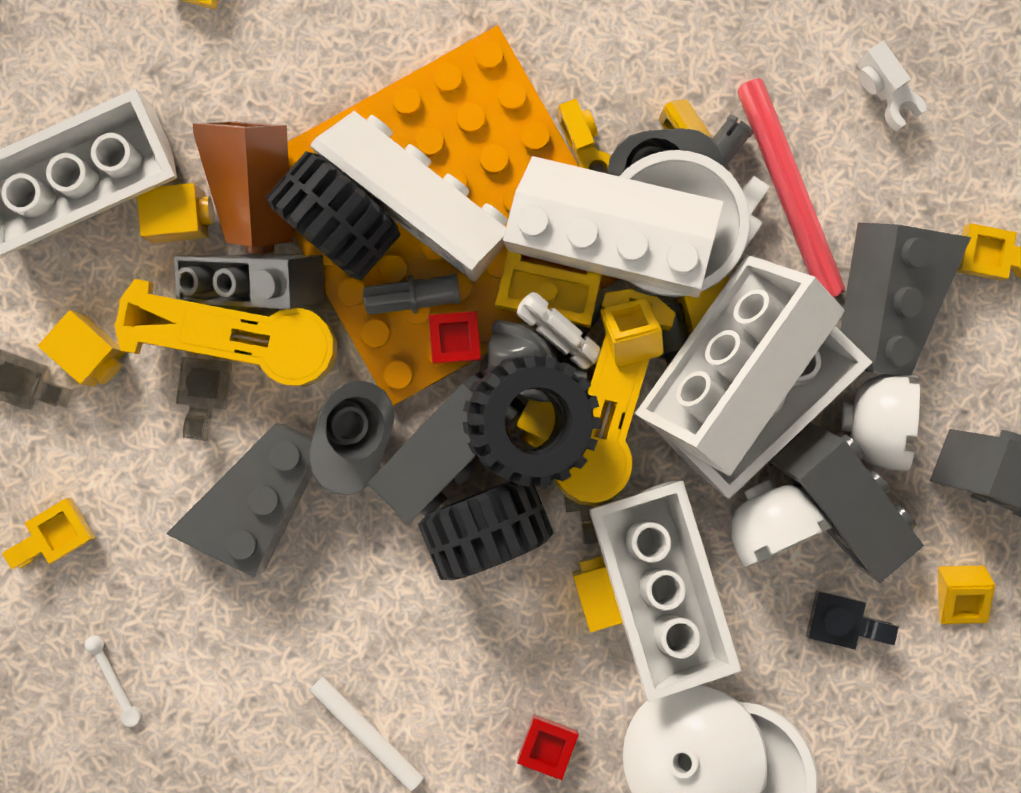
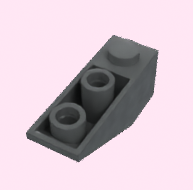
[174,254,325,309]

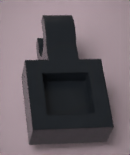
[806,590,899,650]

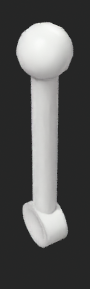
[85,635,142,727]

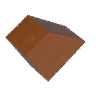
[193,121,293,254]

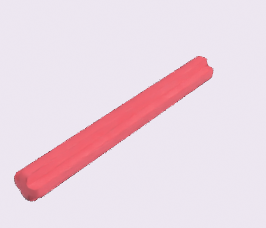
[738,78,845,297]

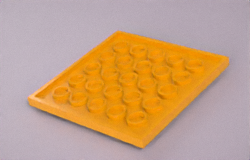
[288,25,620,407]

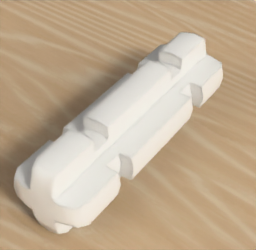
[517,292,601,370]

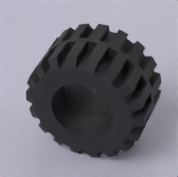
[266,151,401,280]
[462,356,601,487]
[418,481,554,581]

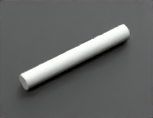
[309,676,424,792]

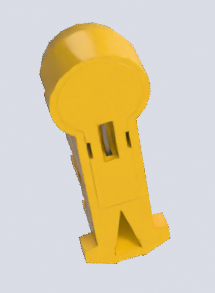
[114,279,337,387]
[555,289,676,506]

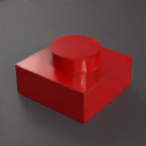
[428,311,481,365]
[517,714,579,781]

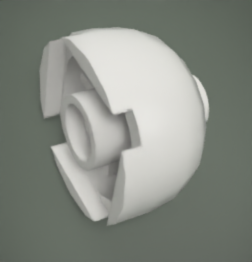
[841,374,920,472]
[731,480,832,568]

